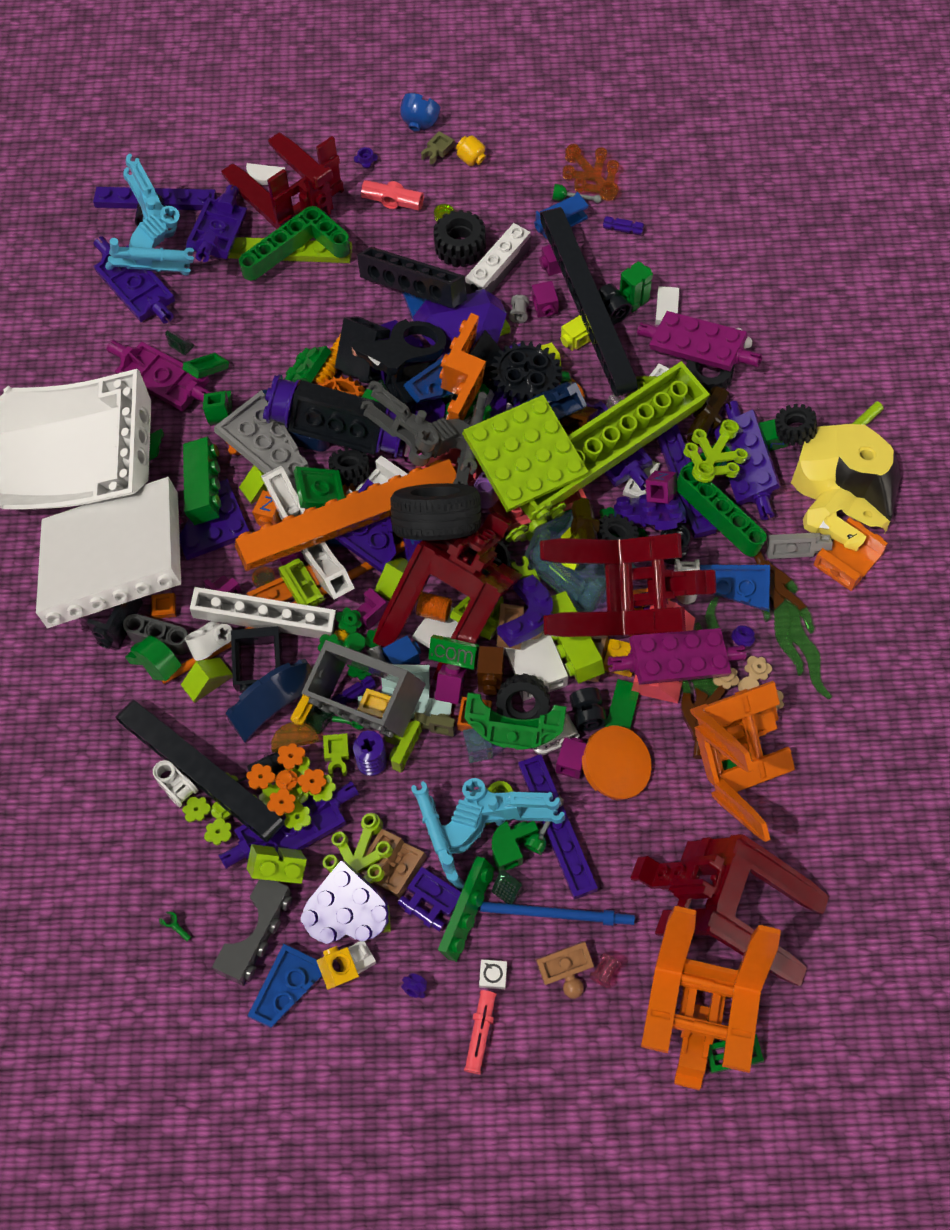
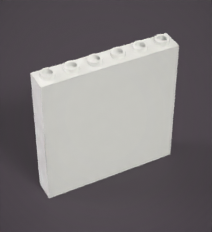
[36,477,181,628]

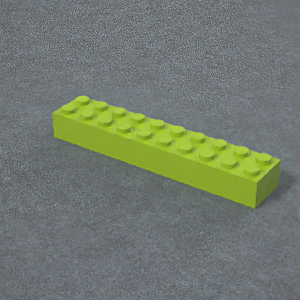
[520,361,710,518]

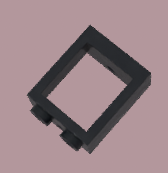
[231,626,283,693]

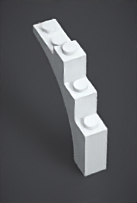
[261,466,355,599]

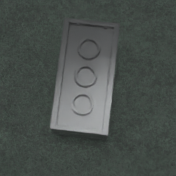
[301,640,426,738]

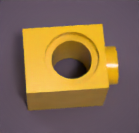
[316,946,359,990]

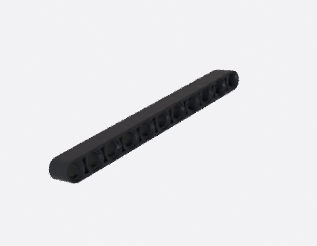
[540,207,638,397]

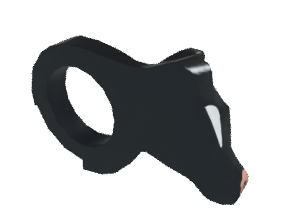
[352,319,447,382]

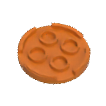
[582,726,651,800]

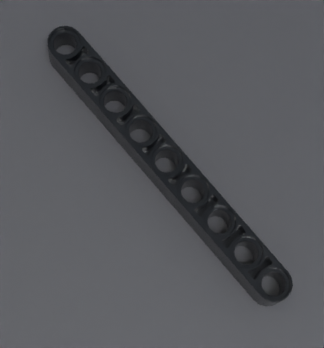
[115,699,285,843]

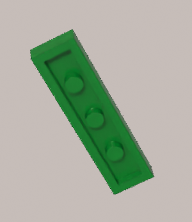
[438,856,495,962]

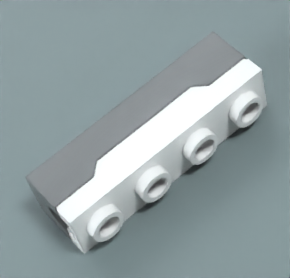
[465,223,531,294]

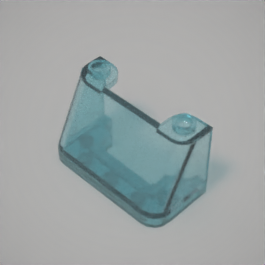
[525,510,637,612]

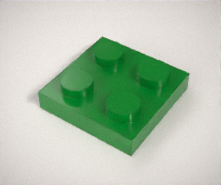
[293,466,345,508]

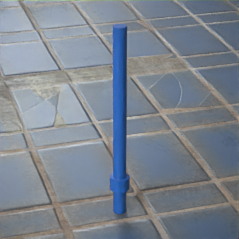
[480,902,635,926]

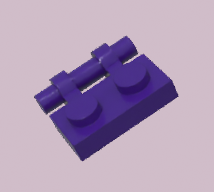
[398,867,461,932]

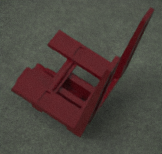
[221,133,344,229]
[373,511,522,680]
[540,533,716,637]
[631,834,829,986]

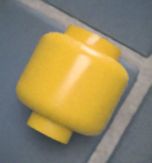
[456,135,486,166]

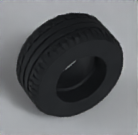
[390,483,482,540]

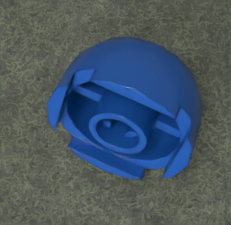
[400,93,441,131]

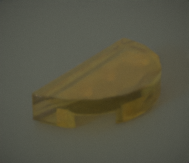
[271,722,320,753]

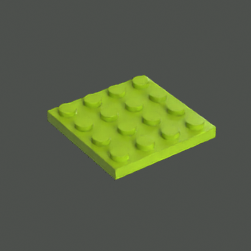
[462,395,589,512]

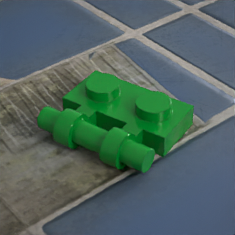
[285,346,331,383]

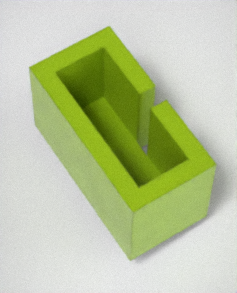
[246,844,307,884]

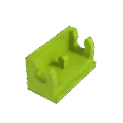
[279,558,325,607]

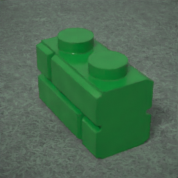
[619,261,653,313]

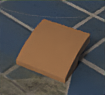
[359,829,427,898]

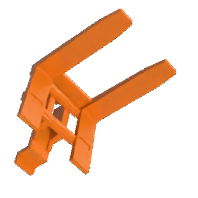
[690,681,795,842]
[641,906,781,1090]

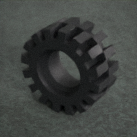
[775,404,817,446]
[328,447,370,486]
[597,514,639,540]

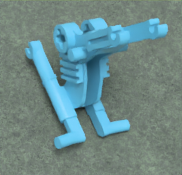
[105,154,194,275]
[411,778,565,890]

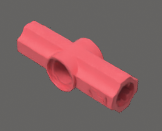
[361,180,424,210]

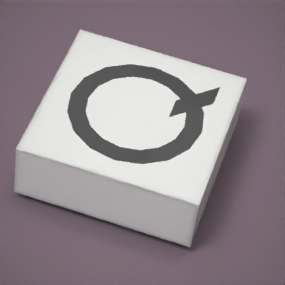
[479,959,507,989]

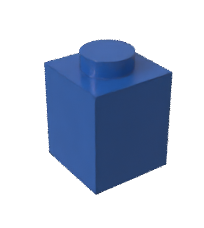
[382,635,421,665]

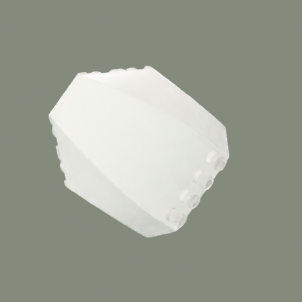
[0,369,151,510]

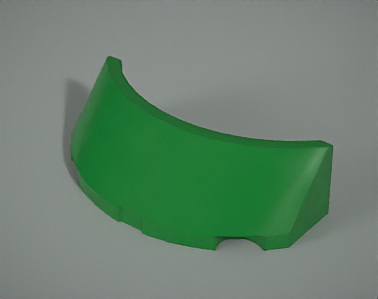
[464,692,567,750]

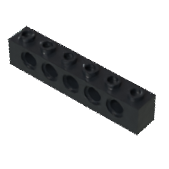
[357,246,467,308]

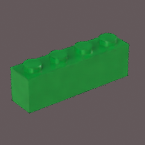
[183,436,221,525]

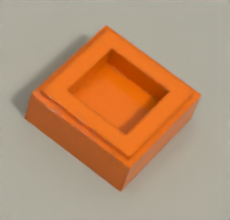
[151,593,176,619]

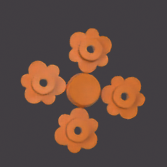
[246,743,327,816]

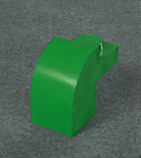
[203,391,233,426]
[125,635,182,681]
[492,821,538,874]

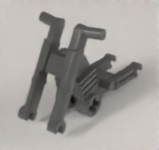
[360,381,487,485]

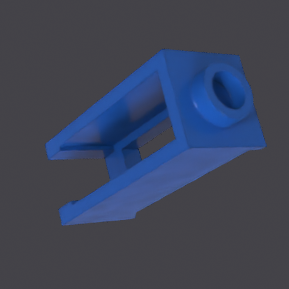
[534,192,589,239]

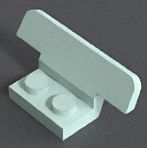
[358,664,452,719]

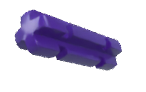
[603,216,644,235]
[332,676,376,706]

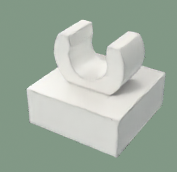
[348,941,377,974]

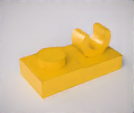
[357,688,391,719]

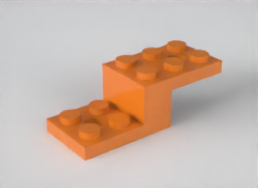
[439,313,486,420]

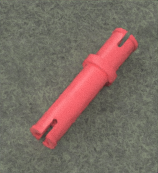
[464,990,497,1074]

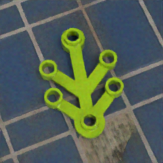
[683,419,748,483]
[323,813,393,884]

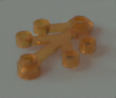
[562,144,619,201]

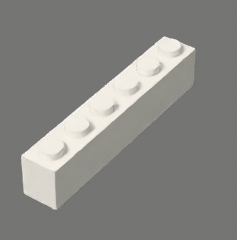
[190,587,336,639]

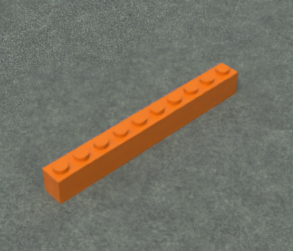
[235,459,456,571]

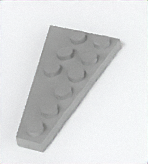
[214,390,309,509]

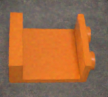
[813,517,888,591]

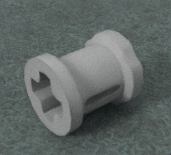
[509,295,529,323]

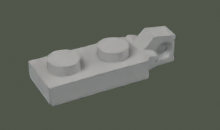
[766,533,833,559]

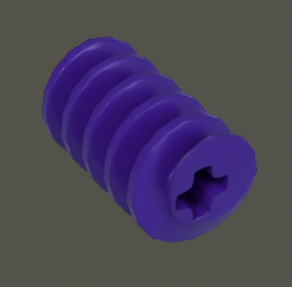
[353,730,387,776]

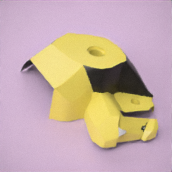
[791,424,901,551]

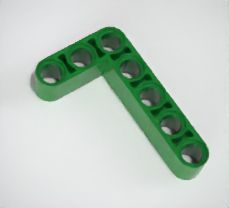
[239,206,351,281]
[677,445,767,557]

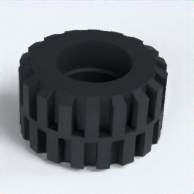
[434,210,486,267]

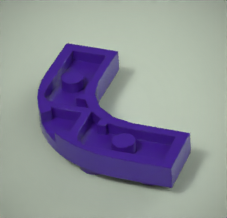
[497,575,553,648]

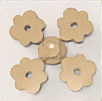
[713,656,784,710]

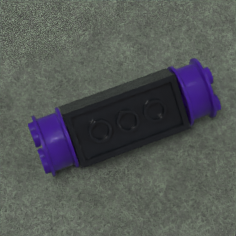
[263,374,406,458]

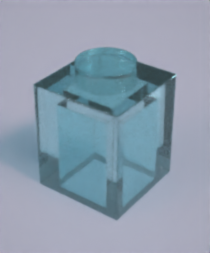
[463,728,493,763]

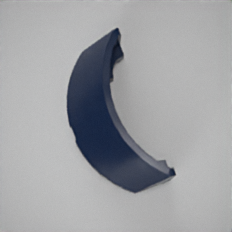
[522,382,587,420]
[226,659,312,742]

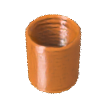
[416,591,452,623]

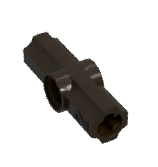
[686,386,729,447]
[570,497,600,539]

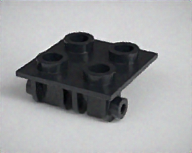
[469,330,504,390]

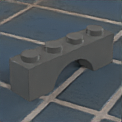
[212,879,293,986]

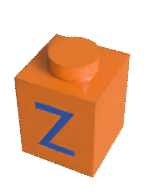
[252,490,282,527]

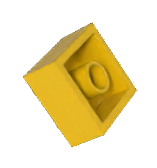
[603,638,633,677]

